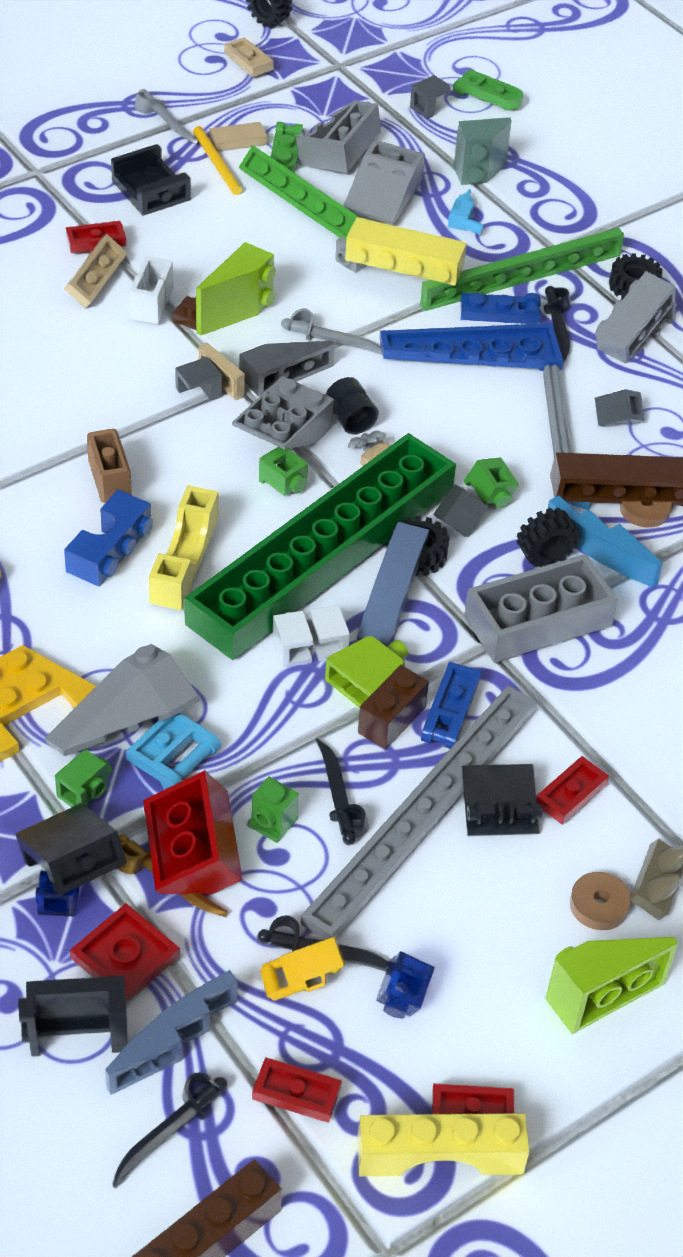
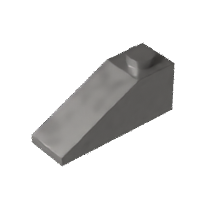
[239,340,334,397]

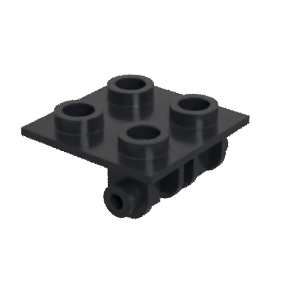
[462,764,542,836]

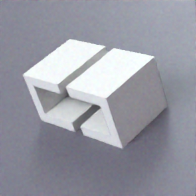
[129,256,174,324]
[273,604,350,668]

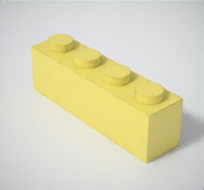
[345,217,467,286]

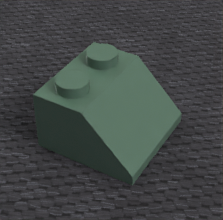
[454,117,512,185]

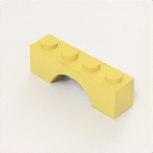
[149,485,219,611]
[357,1114,529,1177]

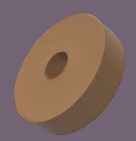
[620,501,672,528]
[570,872,631,930]

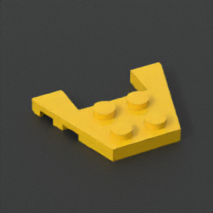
[0,645,96,762]

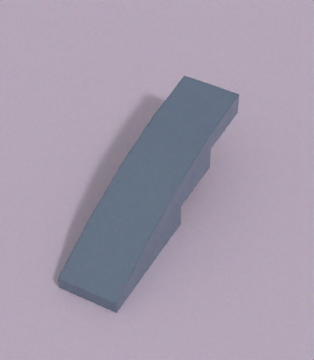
[357,522,429,647]
[105,970,238,1095]

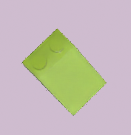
[196,242,276,336]
[545,937,678,1034]

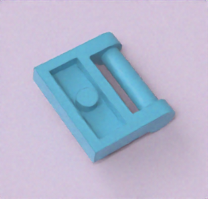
[126,713,221,789]

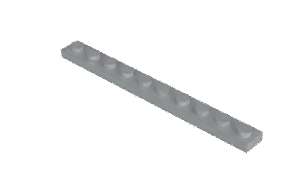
[300,685,537,940]

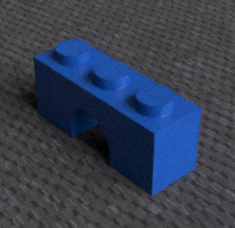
[64,489,153,587]

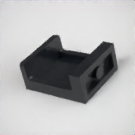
[111,144,191,216]
[15,803,127,896]
[18,976,128,1057]

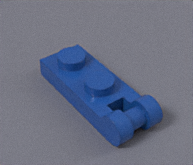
[460,293,542,324]
[421,662,482,749]

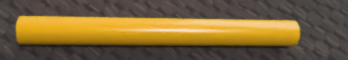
[193,126,242,195]

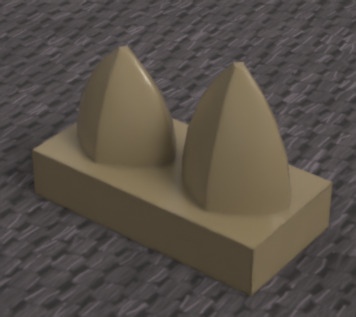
[629,838,683,920]

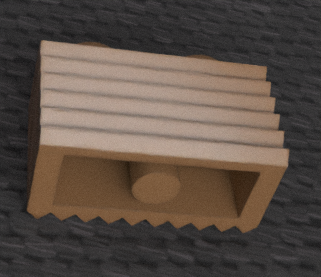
[87,428,132,503]

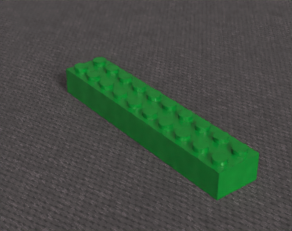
[184,433,456,661]

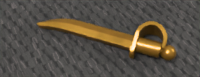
[118,834,228,918]

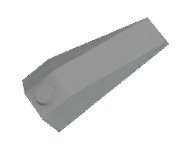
[45,643,200,756]

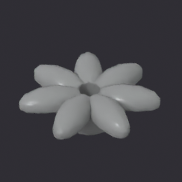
[348,430,386,452]

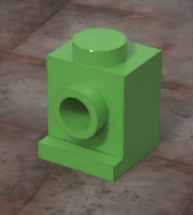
[259,447,308,496]
[464,457,519,508]
[55,749,112,807]
[247,776,299,843]

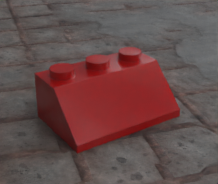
[143,770,243,895]

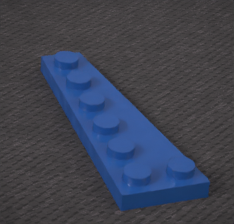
[379,323,563,372]

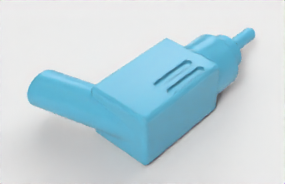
[448,189,484,235]

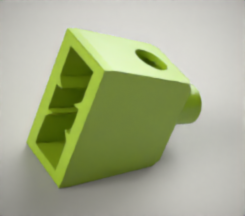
[325,636,409,708]

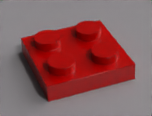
[70,903,180,1003]

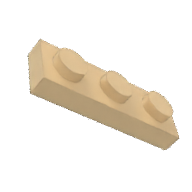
[63,234,127,308]

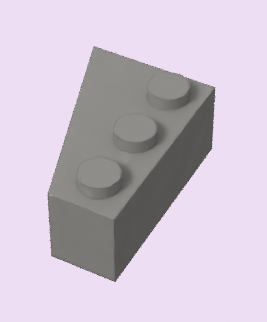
[296,100,381,173]
[595,271,675,364]

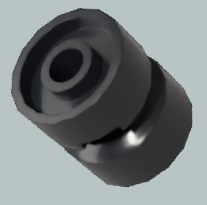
[325,377,379,435]

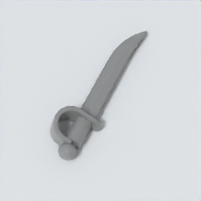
[134,88,198,145]
[281,308,382,355]

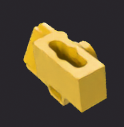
[260,936,345,1001]

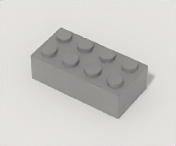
[464,554,618,663]

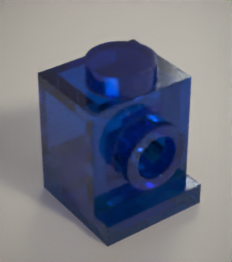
[35,870,80,917]
[375,951,435,1019]

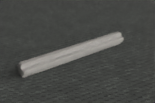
[543,364,571,457]

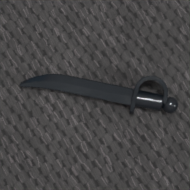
[543,286,570,363]
[316,738,369,845]
[257,915,398,975]
[112,1072,228,1188]

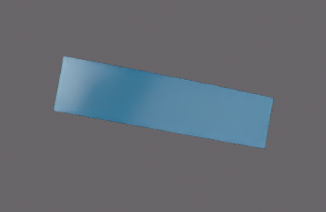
[548,495,663,588]

